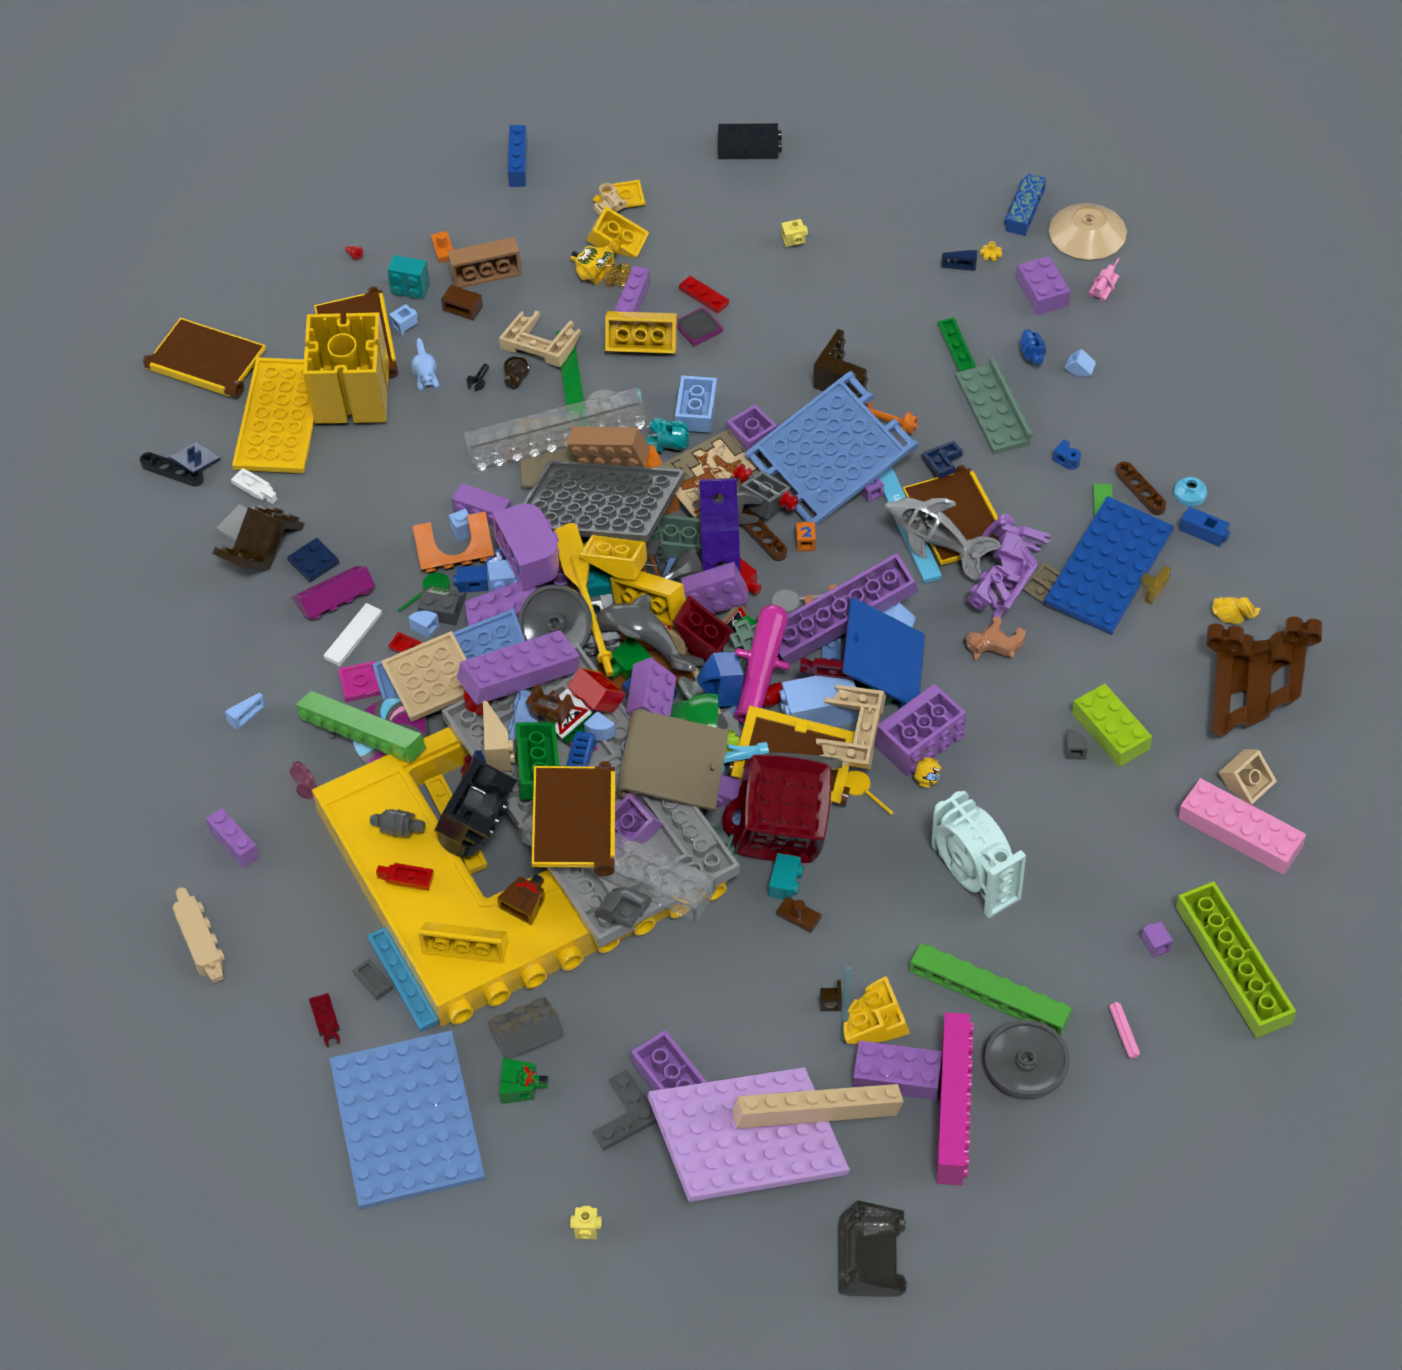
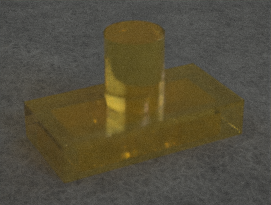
[1140,566,1171,605]

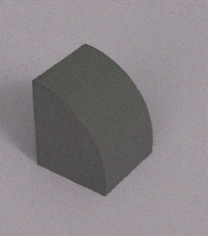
[1066,729,1087,760]

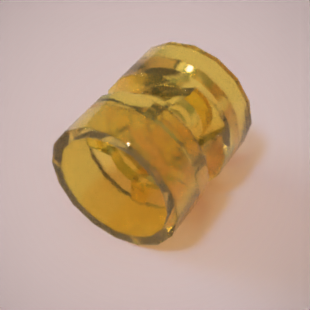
[605,263,630,286]

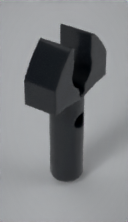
[467,363,489,392]

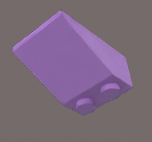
[615,793,663,863]

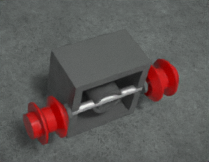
[733,464,799,519]

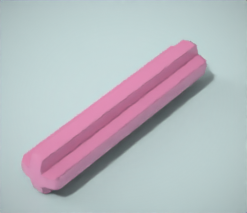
[1109,1002,1140,1059]

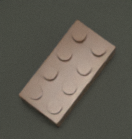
[447,237,522,288]
[566,426,650,467]

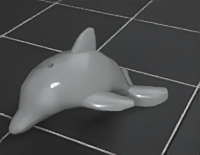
[885,498,1001,581]

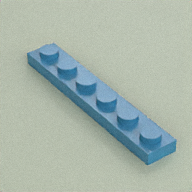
[367,927,439,1032]

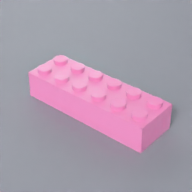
[1178,778,1306,875]

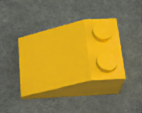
[586,206,649,259]
[580,535,647,580]

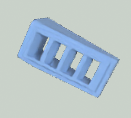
[225,693,265,730]

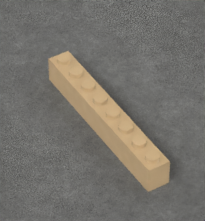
[732,1084,903,1129]

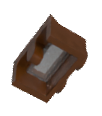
[525,684,575,723]

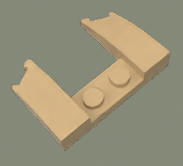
[499,311,581,367]
[816,685,886,770]

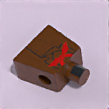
[498,874,545,925]

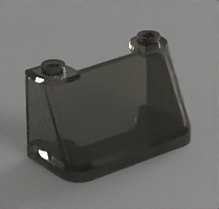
[838,1200,907,1297]

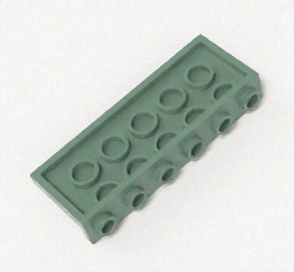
[955,357,1033,455]

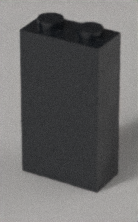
[718,123,782,159]

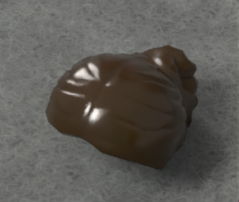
[503,356,530,389]

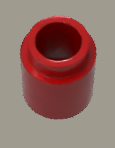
[763,682,782,709]

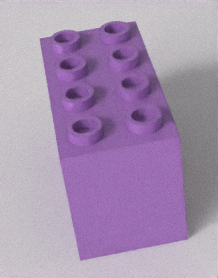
[876,684,966,777]

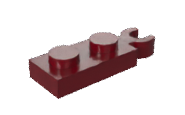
[800,658,852,680]
[309,993,340,1048]

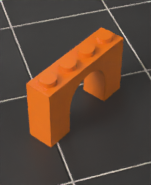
[412,511,494,573]

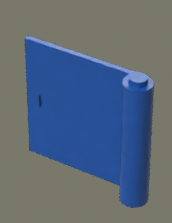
[842,597,925,708]

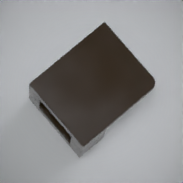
[820,980,842,1011]

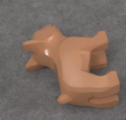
[965,616,1026,661]

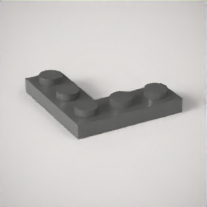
[593,1070,657,1151]

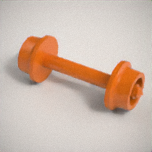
[865,400,918,434]

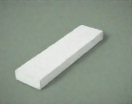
[323,603,382,667]

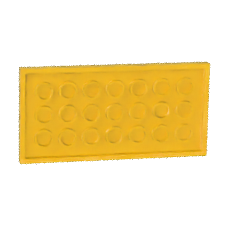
[232,357,315,473]

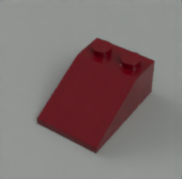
[672,595,733,663]

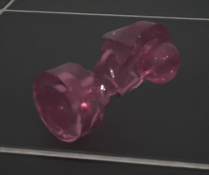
[290,761,317,799]

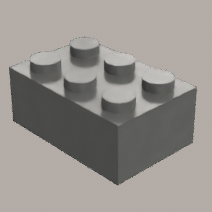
[488,997,564,1059]

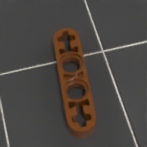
[1116,461,1166,515]
[739,508,787,562]

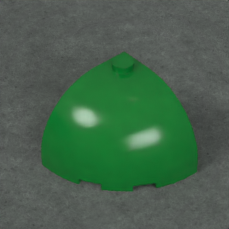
[670,694,718,727]

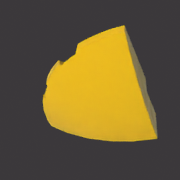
[844,976,910,1044]

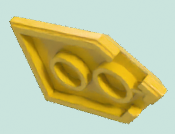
[593,180,646,208]

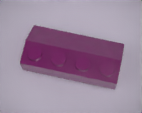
[292,565,376,620]

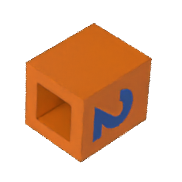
[796,522,816,552]

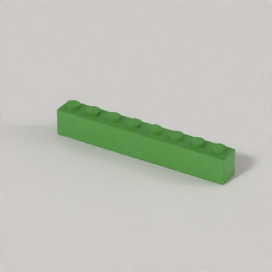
[296,691,426,763]
[910,943,1072,1036]

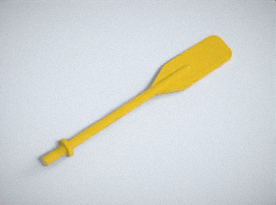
[554,523,614,676]

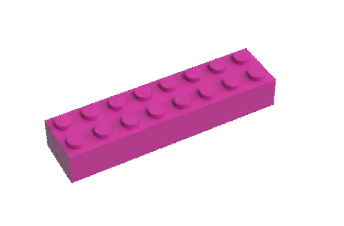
[937,1012,974,1185]

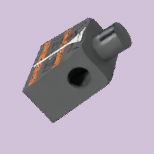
[641,540,667,577]

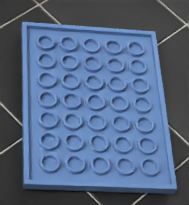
[329,1030,486,1210]

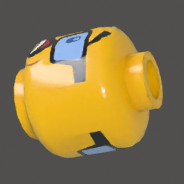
[914,757,942,788]

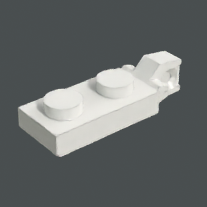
[231,468,278,504]

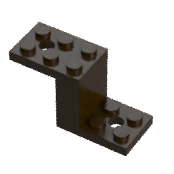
[814,329,868,398]
[212,505,304,569]

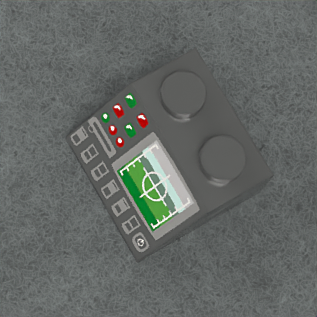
[418,586,467,626]

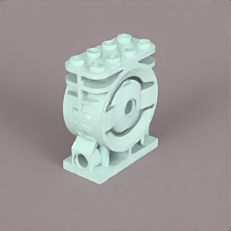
[931,791,1026,918]

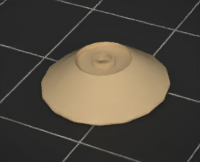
[1048,203,1127,261]

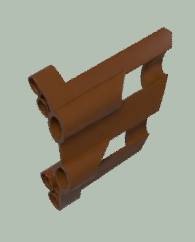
[1206,617,1322,737]

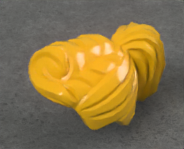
[1212,597,1261,624]

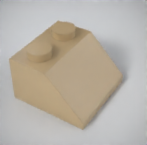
[1219,749,1277,805]

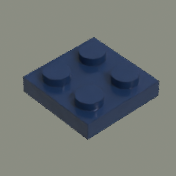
[287,538,340,583]

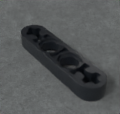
[140,452,204,487]

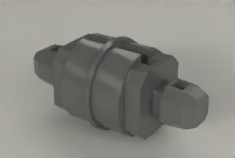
[370,809,425,837]

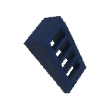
[941,250,978,271]

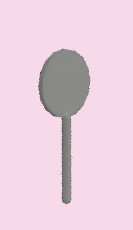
[772,590,824,613]

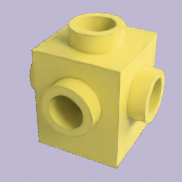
[781,219,808,247]
[570,1206,602,1239]

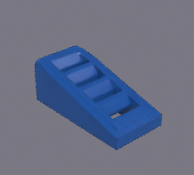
[566,731,596,767]

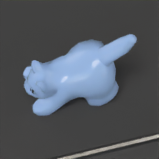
[411,338,439,391]

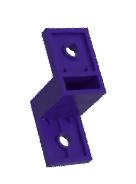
[699,478,741,574]

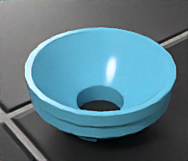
[1173,477,1207,506]

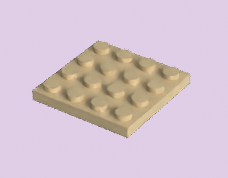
[381,631,467,722]

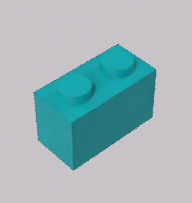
[769,853,804,900]

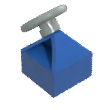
[678,652,744,707]

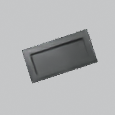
[352,959,393,1000]

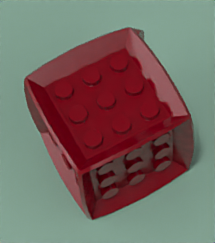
[722,755,832,863]

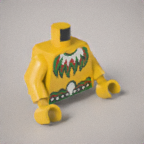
[570,238,622,285]

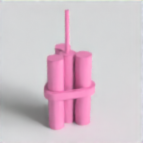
[1088,258,1119,302]

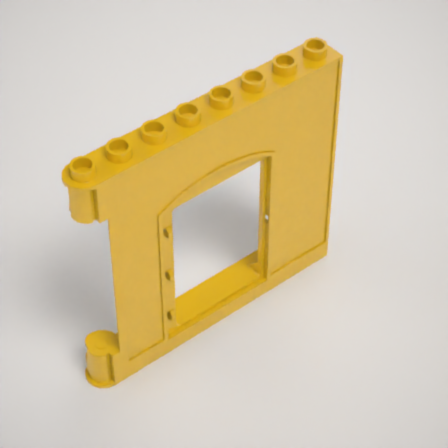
[312,727,727,1027]

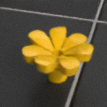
[980,241,1002,261]

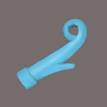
[710,742,769,774]

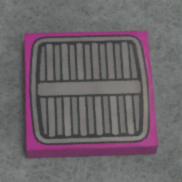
[677,307,723,347]

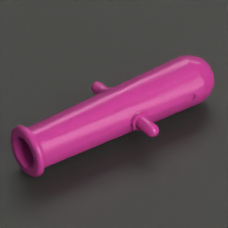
[733,604,790,724]

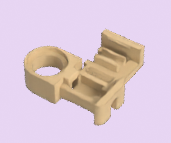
[594,183,627,215]

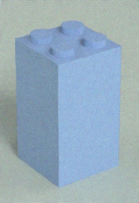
[779,676,859,727]

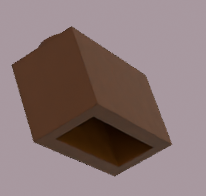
[441,285,483,321]

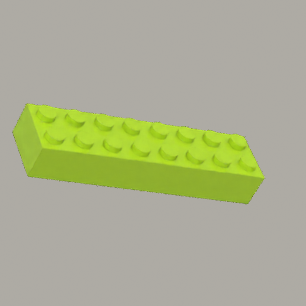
[1176,881,1296,1038]

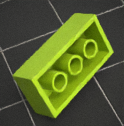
[1072,683,1152,767]

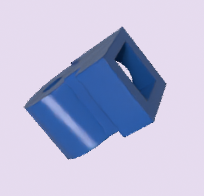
[1052,439,1081,470]

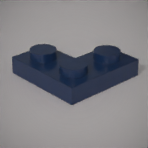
[922,441,963,479]

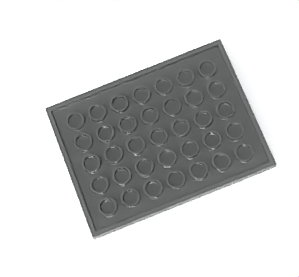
[523,461,686,542]

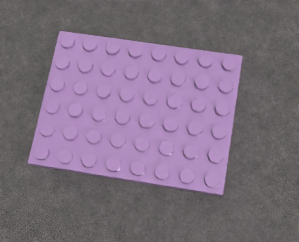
[647,1067,850,1202]

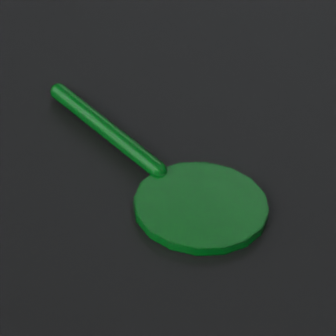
[398,572,450,612]

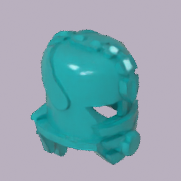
[645,418,689,453]

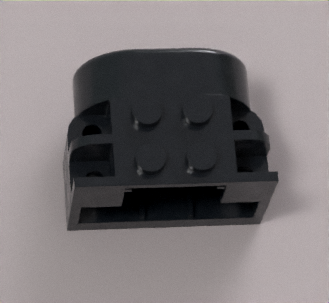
[434,758,517,857]

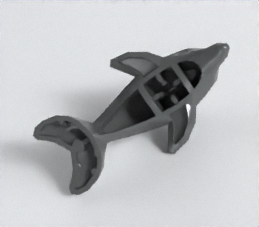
[592,594,705,671]

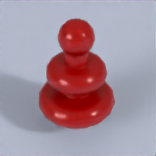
[345,246,363,260]

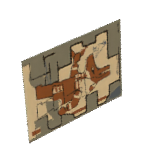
[655,429,760,518]

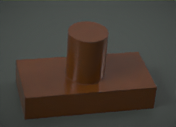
[776,897,822,933]

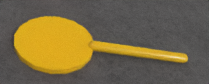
[845,770,893,815]

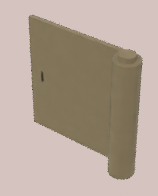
[616,709,729,811]

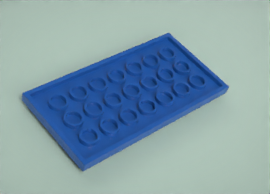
[1044,496,1174,635]

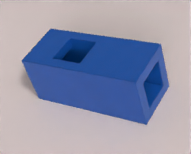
[1179,506,1231,547]
[453,565,489,592]

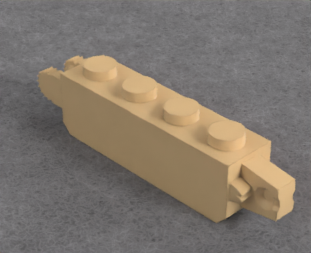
[172,887,225,983]

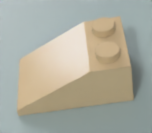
[483,701,515,772]

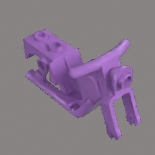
[967,514,1051,619]

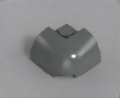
[595,886,652,928]

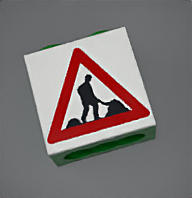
[544,688,594,746]

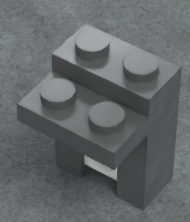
[583,594,620,656]

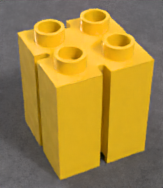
[303,313,389,424]

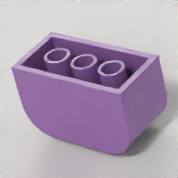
[493,504,560,590]

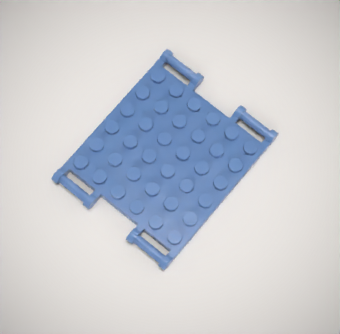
[745,371,919,528]

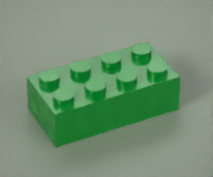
[514,722,559,799]

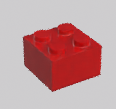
[567,667,626,713]

